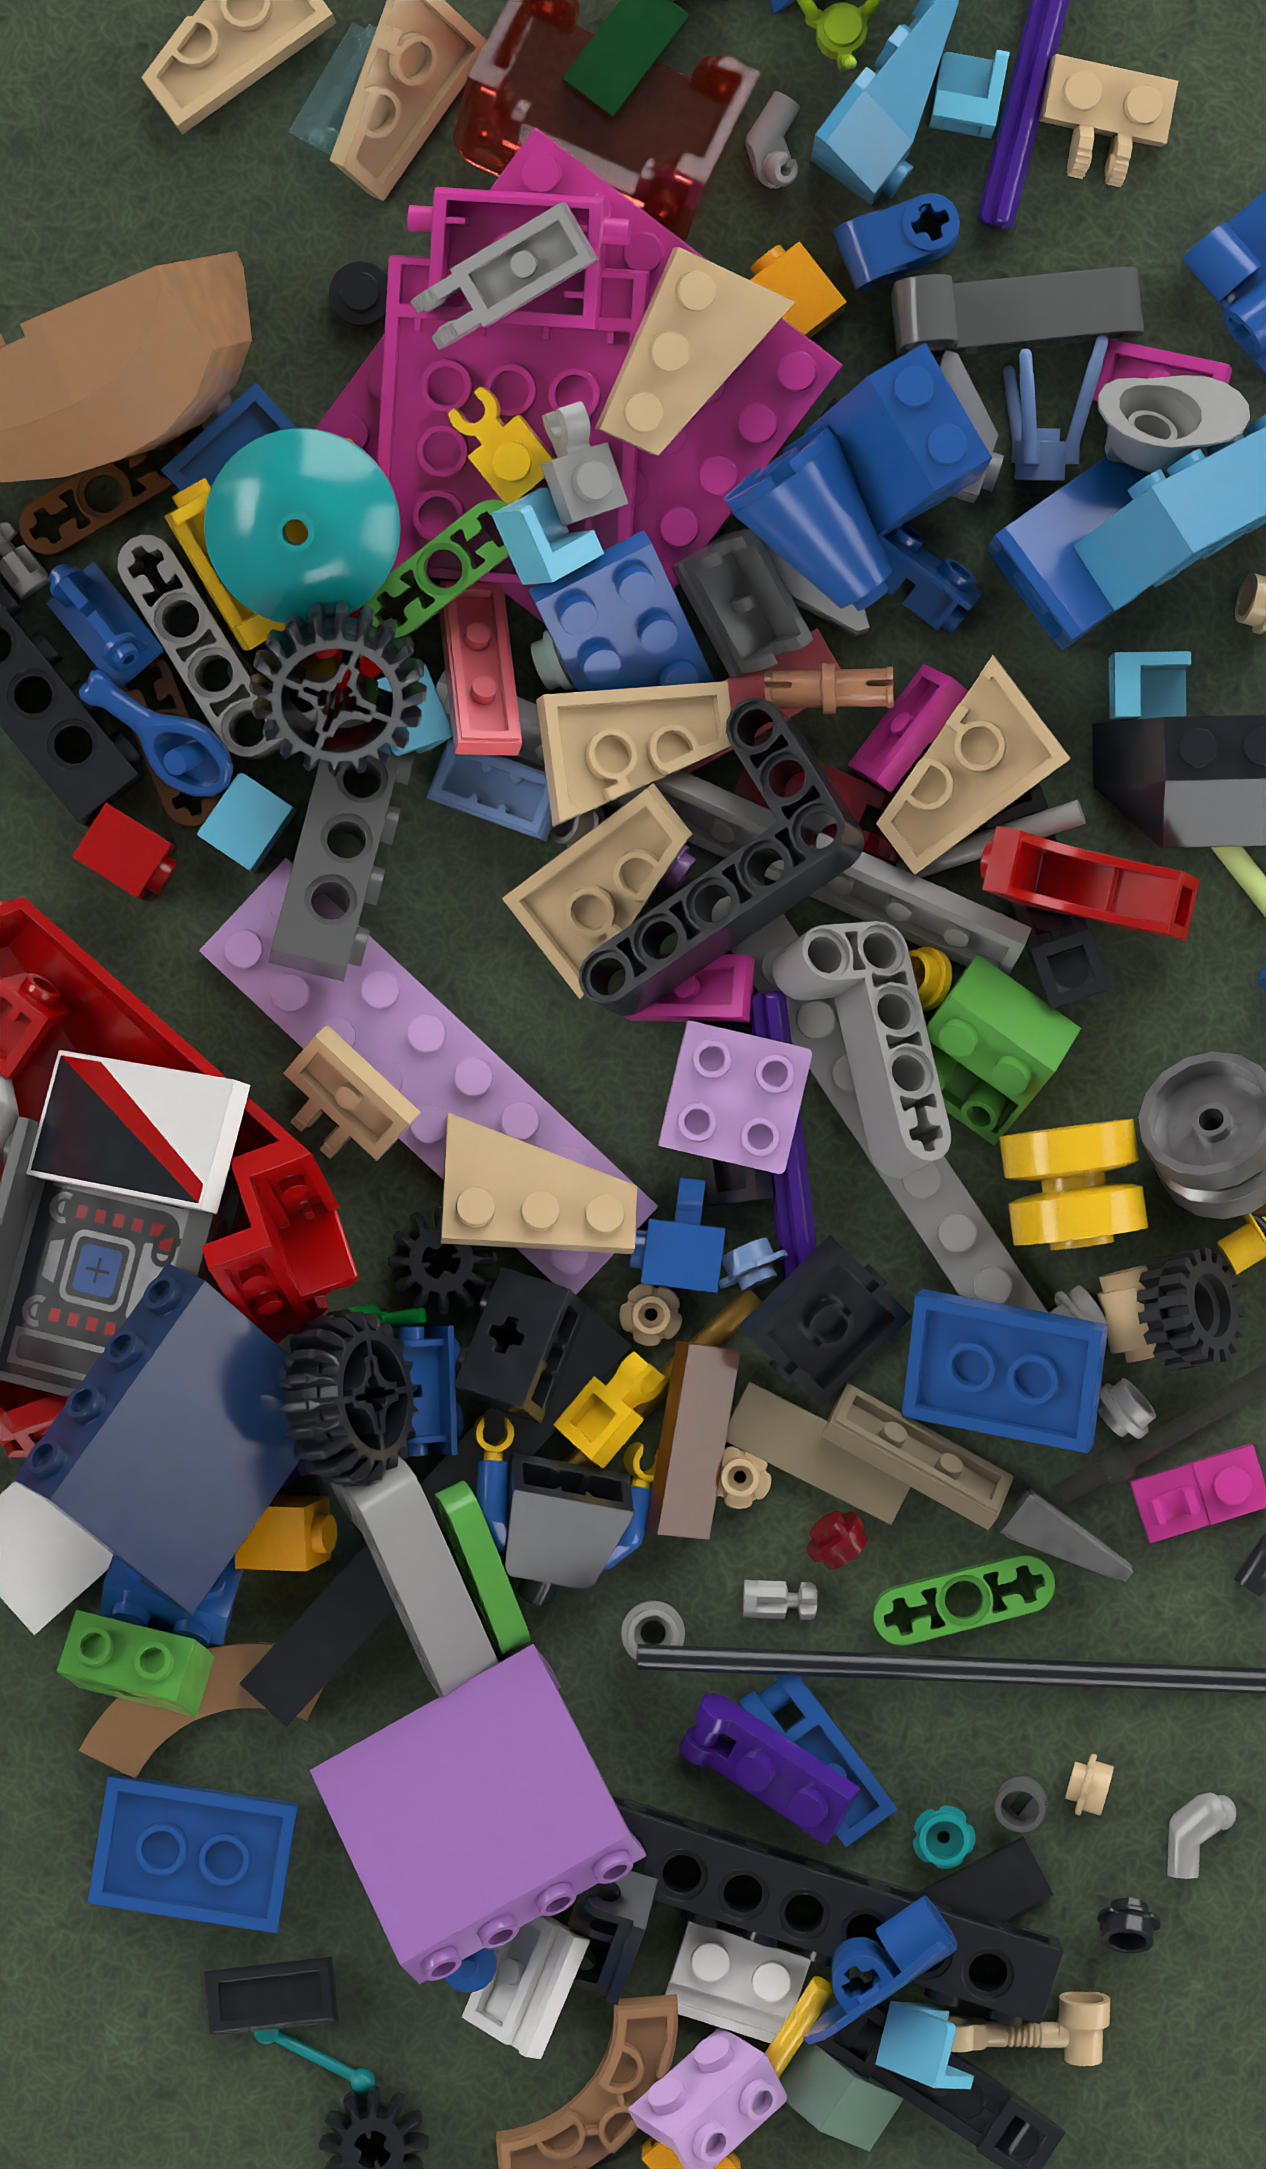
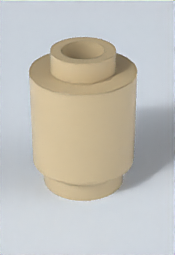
[1097,1265,1156,1363]

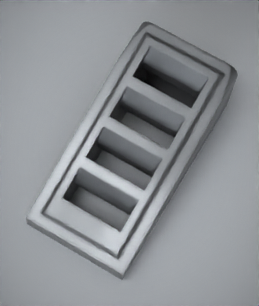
[997,1488,1133,1582]

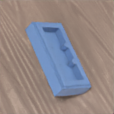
[426,738,553,842]

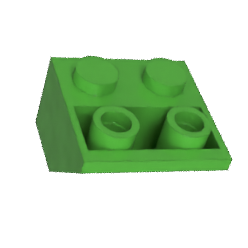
[926,954,1082,1146]

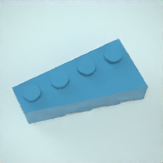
[1073,414,1266,611]

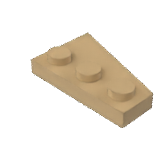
[141,0,337,135]
[330,0,492,201]
[595,247,795,456]
[876,655,1071,875]
[536,681,732,827]
[502,783,692,999]
[440,1112,637,1254]

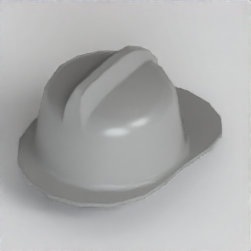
[1097,375,1250,472]

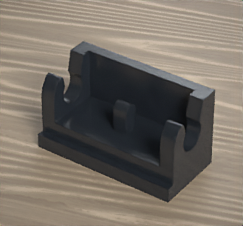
[566,1871,658,2005]

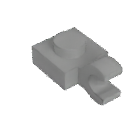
[541,401,629,527]

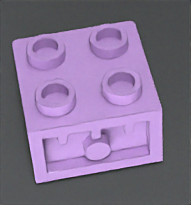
[658,1020,812,1174]

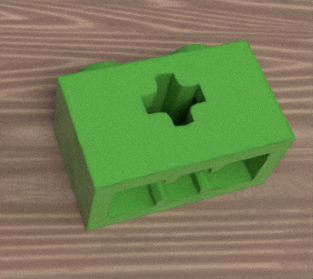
[57,1610,215,1718]

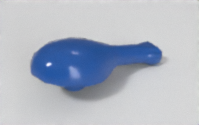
[79,669,234,797]

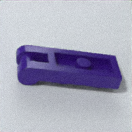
[679,1693,861,1845]

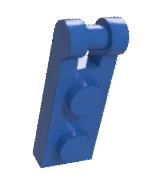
[739,1675,897,1847]

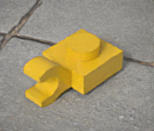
[553,1352,668,1469]

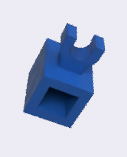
[630,1177,726,1293]

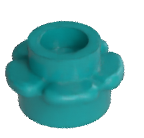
[913,1805,975,1869]

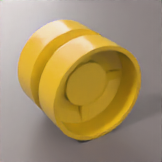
[999,1119,1148,1250]

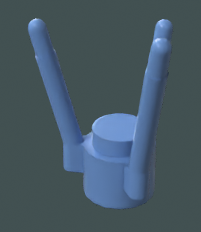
[1003,335,1108,480]

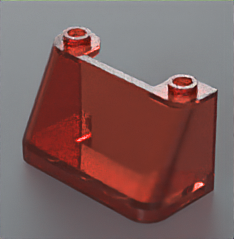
[453,0,761,242]

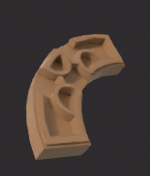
[79,1642,323,1779]
[496,1994,678,2169]

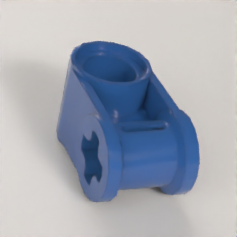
[832,193,960,293]

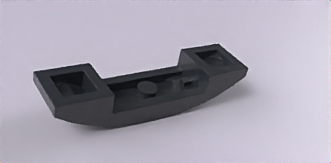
[983,782,1112,1010]
[815,2004,1065,2169]

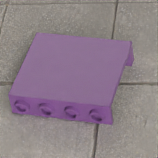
[310,1644,647,1984]

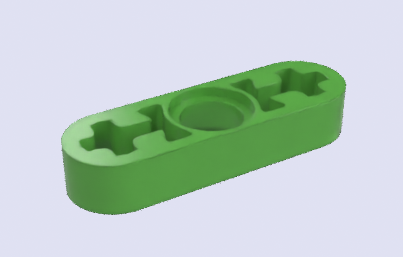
[363,499,509,638]
[433,1481,530,1655]
[872,1553,1055,1646]

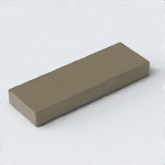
[726,1381,910,1525]
[821,1383,1014,1530]

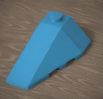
[810,0,960,206]

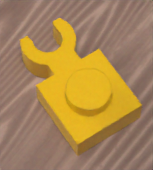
[448,387,556,504]

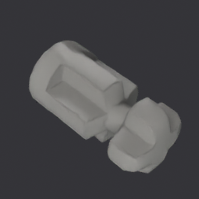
[0,522,49,600]
[743,1579,817,1620]

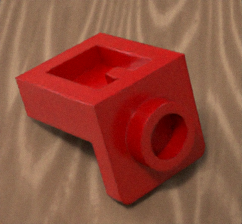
[0,973,73,1079]

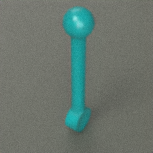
[254,2029,375,2093]

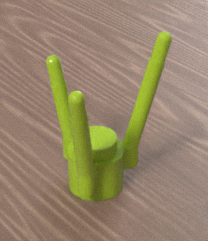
[797,0,884,73]

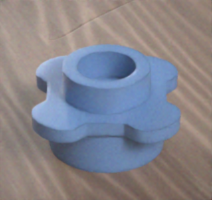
[719,1238,788,1292]

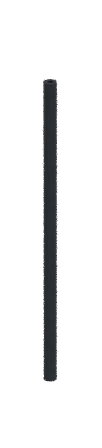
[636,1644,1266,1694]

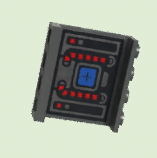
[0,1116,243,1397]

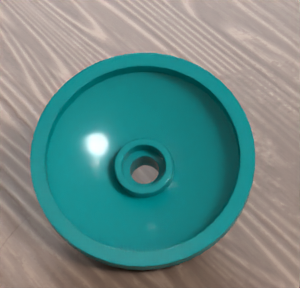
[204,428,401,624]

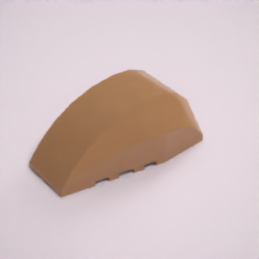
[0,251,252,482]

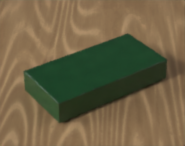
[562,0,690,121]

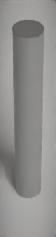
[896,799,1086,878]

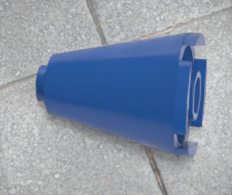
[724,425,892,611]

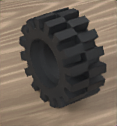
[1137,1248,1245,1370]

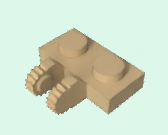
[1039,54,1178,187]
[283,1025,421,1161]

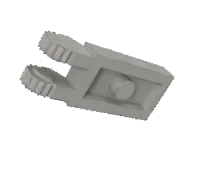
[411,201,599,350]

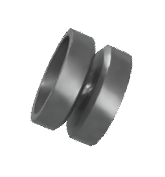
[1138,1051,1266,1219]

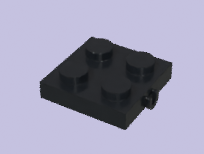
[739,1235,912,1406]

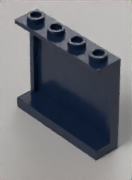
[13,1263,301,1615]

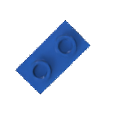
[879,522,983,634]
[46,561,165,689]
[399,1325,463,1456]

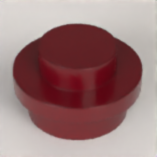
[807,1511,868,1570]

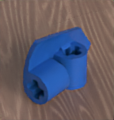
[1182,190,1266,377]
[803,1895,957,2045]

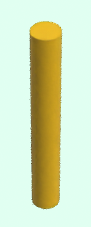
[765,1976,834,2079]

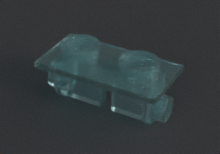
[288,22,377,157]

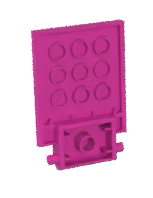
[377,187,650,585]

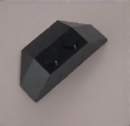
[1092,714,1266,849]

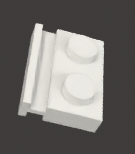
[462,1915,590,2059]
[665,1921,811,2044]

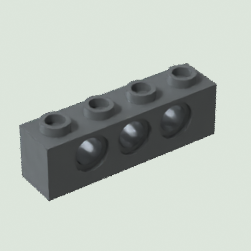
[269,719,416,982]

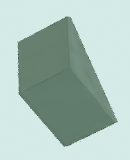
[779,2039,904,2152]

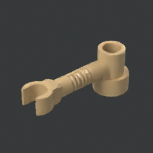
[947,1992,1110,2066]

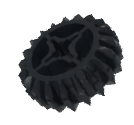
[249,600,427,777]
[278,1309,419,1486]

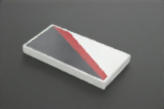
[26,1050,250,1214]

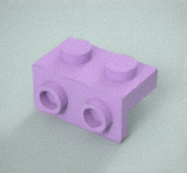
[628,2027,787,2169]

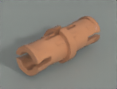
[764,663,894,714]

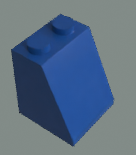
[804,343,992,538]
[985,456,1146,652]

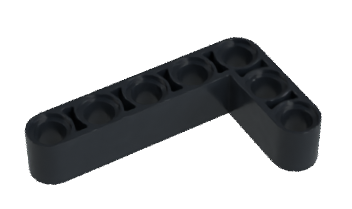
[579,698,864,1016]

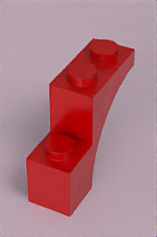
[980,826,1200,942]

